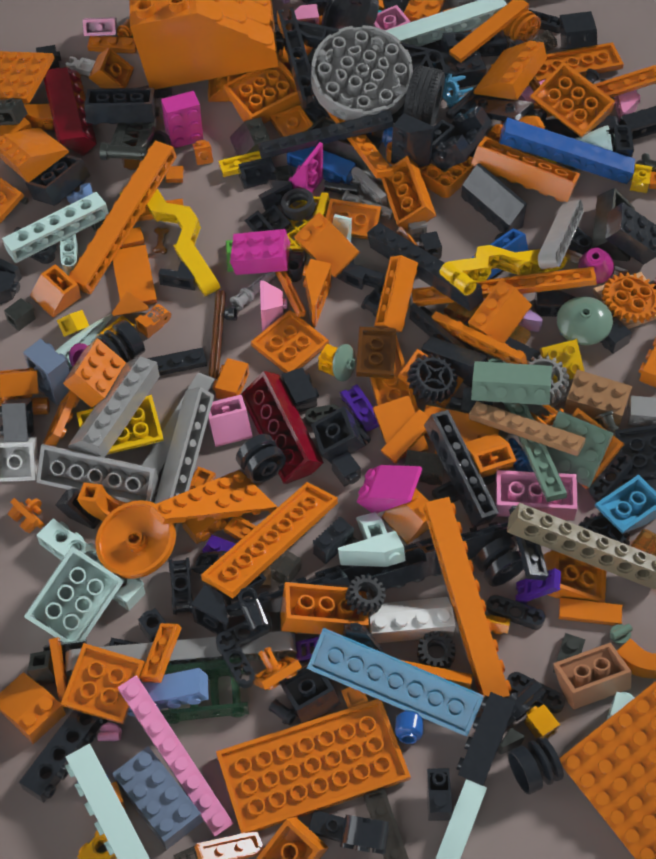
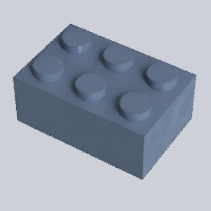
[23,339,70,406]

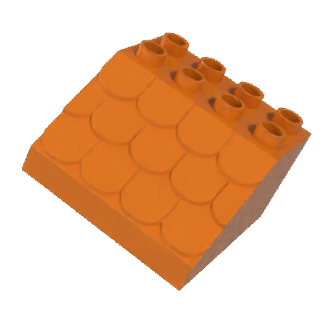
[129,0,279,89]

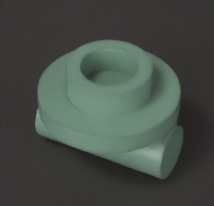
[610,623,633,645]

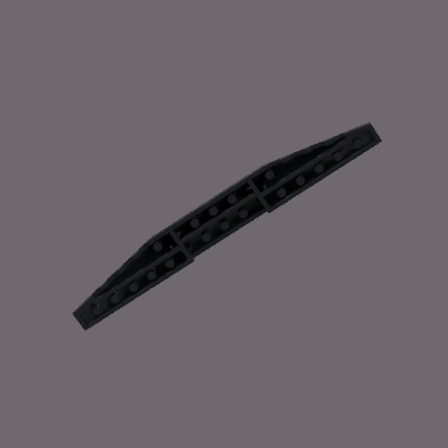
[225,519,515,617]

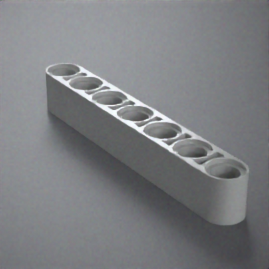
[538,200,583,269]
[142,373,215,483]

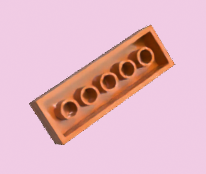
[471,137,580,202]

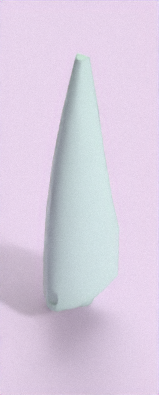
[56,314,113,368]

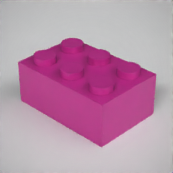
[161,91,204,148]
[230,229,290,275]

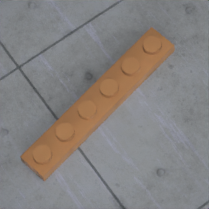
[469,401,586,456]

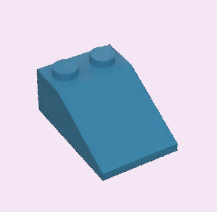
[595,475,656,534]

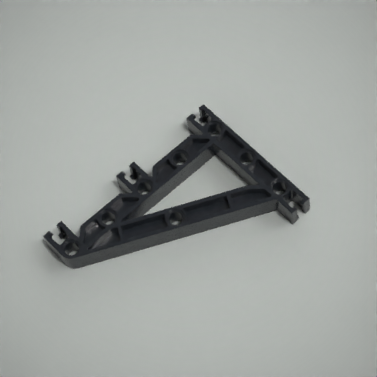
[277,8,448,109]

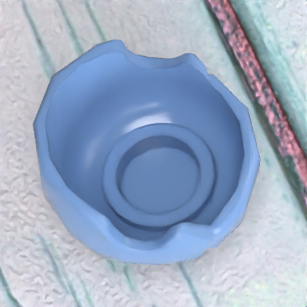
[67,183,93,204]

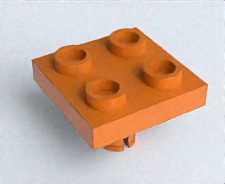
[254,647,302,690]

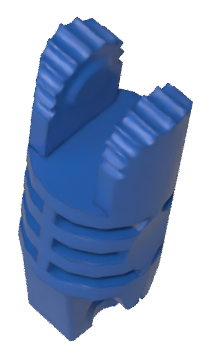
[506,438,534,472]

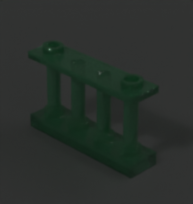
[161,658,249,724]

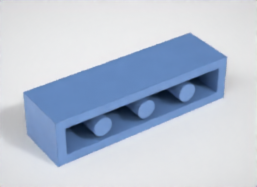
[127,668,209,716]

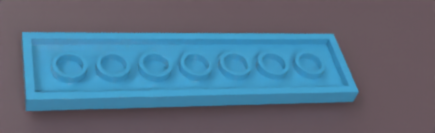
[307,628,484,737]

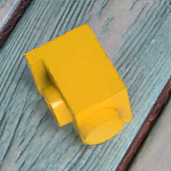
[630,164,652,193]

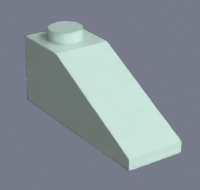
[338,531,405,567]

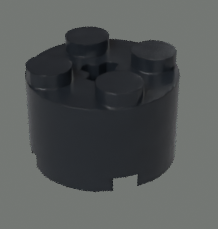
[340,815,389,855]

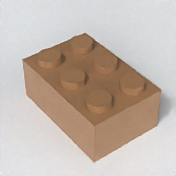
[564,370,632,427]

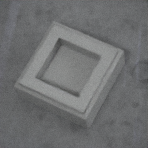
[408,220,427,239]

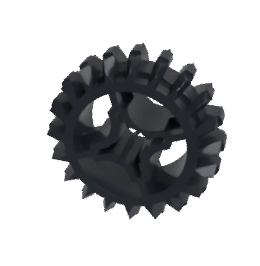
[407,354,458,404]
[578,512,630,545]

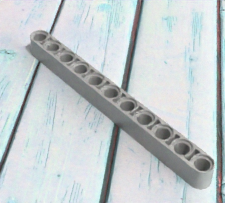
[65,631,297,676]

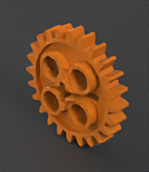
[601,272,656,324]

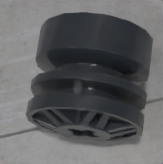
[96,320,145,362]
[507,736,564,795]

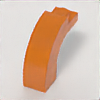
[77,483,125,521]
[617,638,656,679]

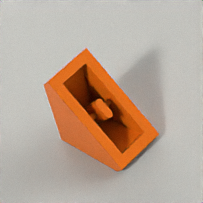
[112,291,149,317]

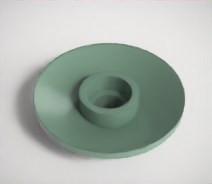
[333,344,356,382]

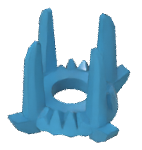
[442,74,473,108]

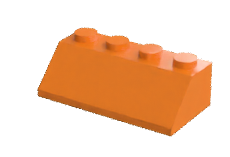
[280,582,369,635]

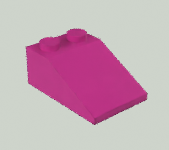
[288,142,323,193]
[357,465,423,513]

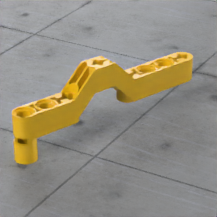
[119,189,221,297]
[440,245,567,295]

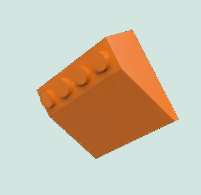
[473,41,547,100]
[223,59,301,124]
[530,61,615,138]
[0,127,69,183]

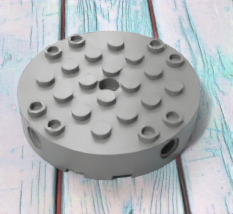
[311,25,413,121]

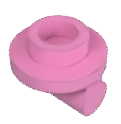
[97,722,122,742]

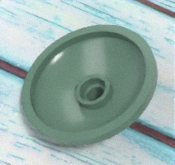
[557,297,613,345]

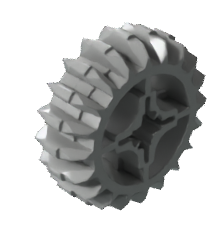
[527,355,569,403]

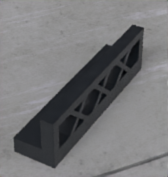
[409,303,474,351]

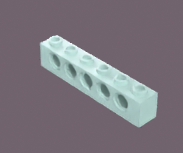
[2,192,109,263]
[37,518,146,611]

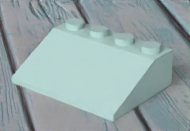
[24,546,124,642]

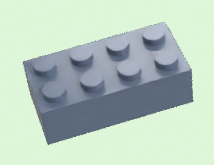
[112,746,203,850]

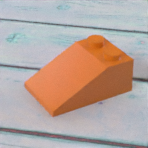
[294,212,360,278]
[303,259,331,327]
[543,550,607,603]
[0,672,66,745]
[256,817,329,859]

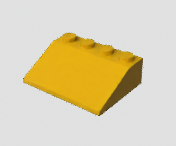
[76,395,164,455]

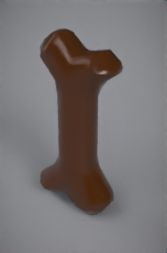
[152,227,169,254]

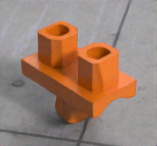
[7,498,45,534]

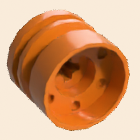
[502,9,541,42]

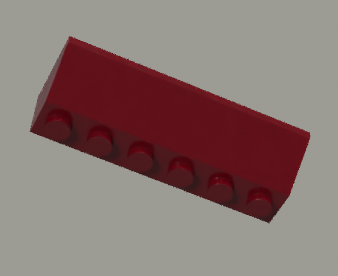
[43,67,97,156]
[240,371,324,484]

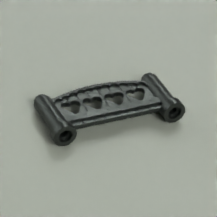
[100,105,160,160]

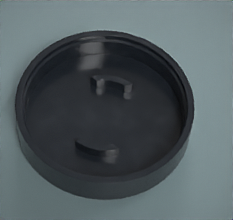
[322,0,379,29]

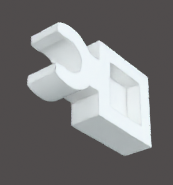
[66,56,95,76]

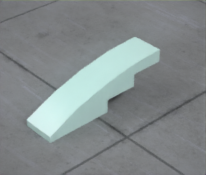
[436,779,487,859]

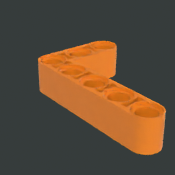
[386,141,475,198]

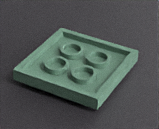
[545,411,614,488]

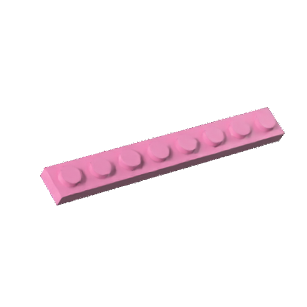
[118,675,234,838]

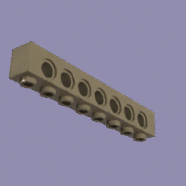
[507,503,656,590]

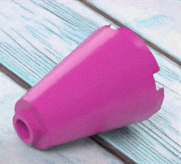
[578,248,614,284]

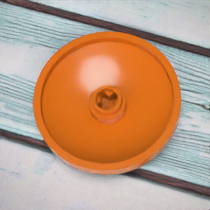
[95,500,176,579]

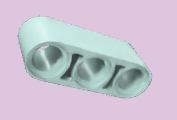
[60,233,79,276]

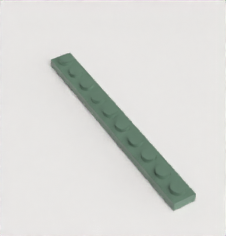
[488,358,567,502]

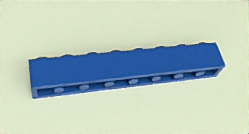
[499,117,635,184]

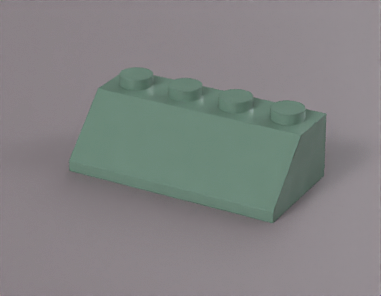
[471,361,552,405]

